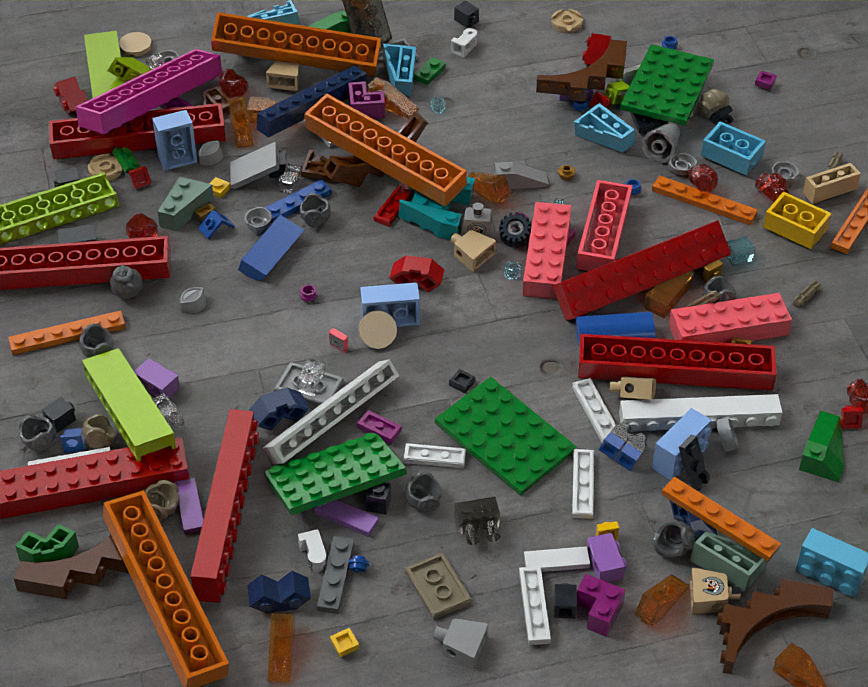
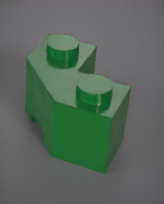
[15,524,79,563]

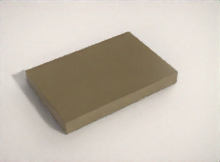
[405,552,472,620]

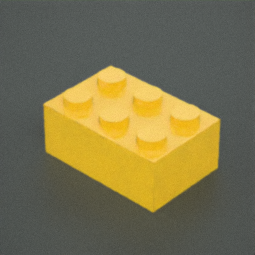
[763,192,832,249]

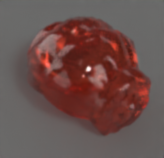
[219,69,249,98]
[688,163,719,192]
[755,173,789,203]
[125,213,158,239]
[847,379,868,414]

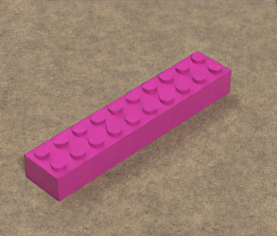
[76,49,222,134]

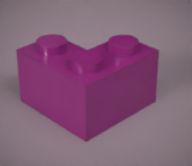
[349,82,385,119]
[577,574,626,637]

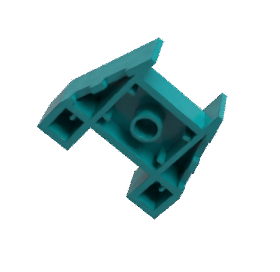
[399,177,475,240]

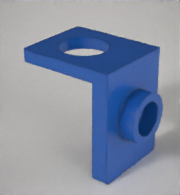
[198,210,235,239]
[61,428,85,453]

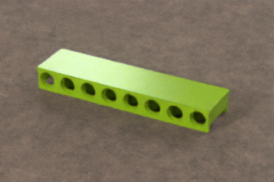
[84,31,125,98]
[0,172,120,245]
[82,348,176,461]

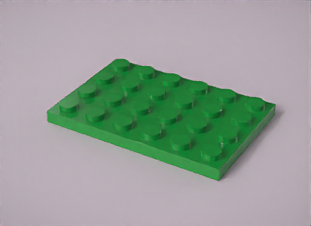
[620,44,714,126]
[434,376,577,496]
[264,433,407,516]

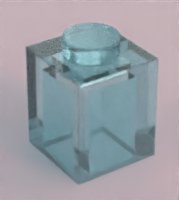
[727,236,755,266]

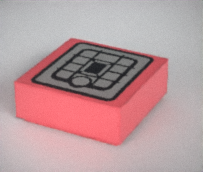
[329,328,349,353]

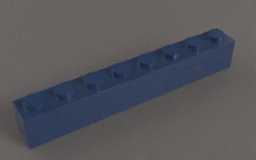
[256,66,367,138]

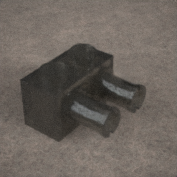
[454,497,501,545]

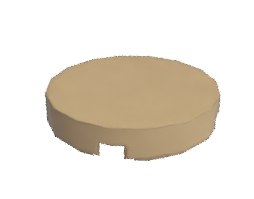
[551,9,583,33]
[119,32,152,57]
[88,154,123,181]
[358,310,397,349]

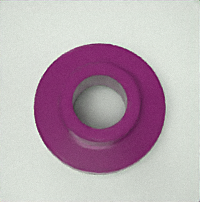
[299,284,318,301]

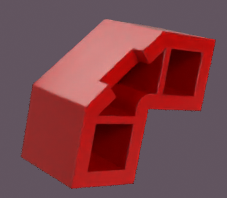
[582,33,612,66]
[53,76,88,114]
[389,255,445,292]

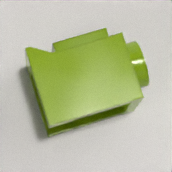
[604,79,630,105]

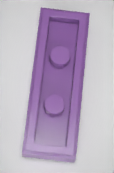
[175,478,203,534]
[314,500,379,537]

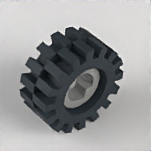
[499,212,532,248]

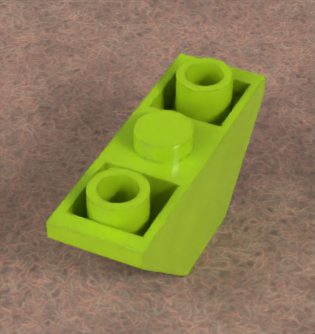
[107,57,151,82]

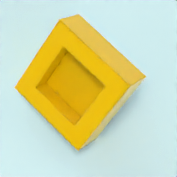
[209,177,231,198]
[595,521,619,541]
[330,628,359,658]

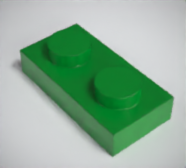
[414,57,446,85]
[112,147,140,173]

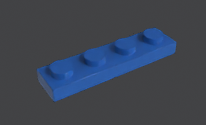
[264,180,331,223]

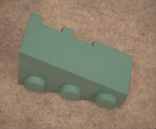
[157,177,214,231]
[690,532,768,593]

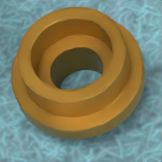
[558,165,575,181]

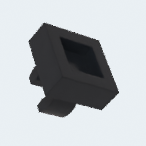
[710,105,734,124]

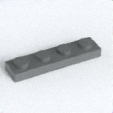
[317,536,354,614]

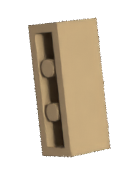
[803,163,861,204]

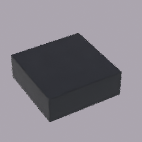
[449,369,476,393]

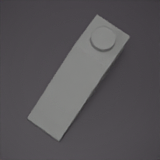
[494,162,549,190]

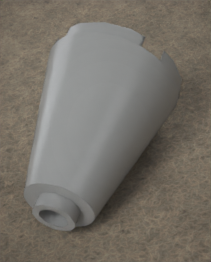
[642,123,681,163]

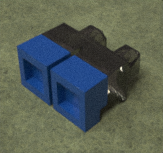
[598,422,647,471]

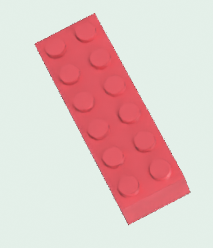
[576,180,632,271]
[523,202,571,299]
[669,293,792,343]

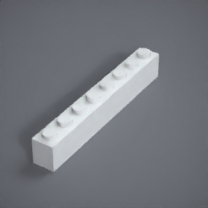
[263,359,399,465]
[619,394,782,432]

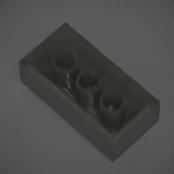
[342,0,392,49]

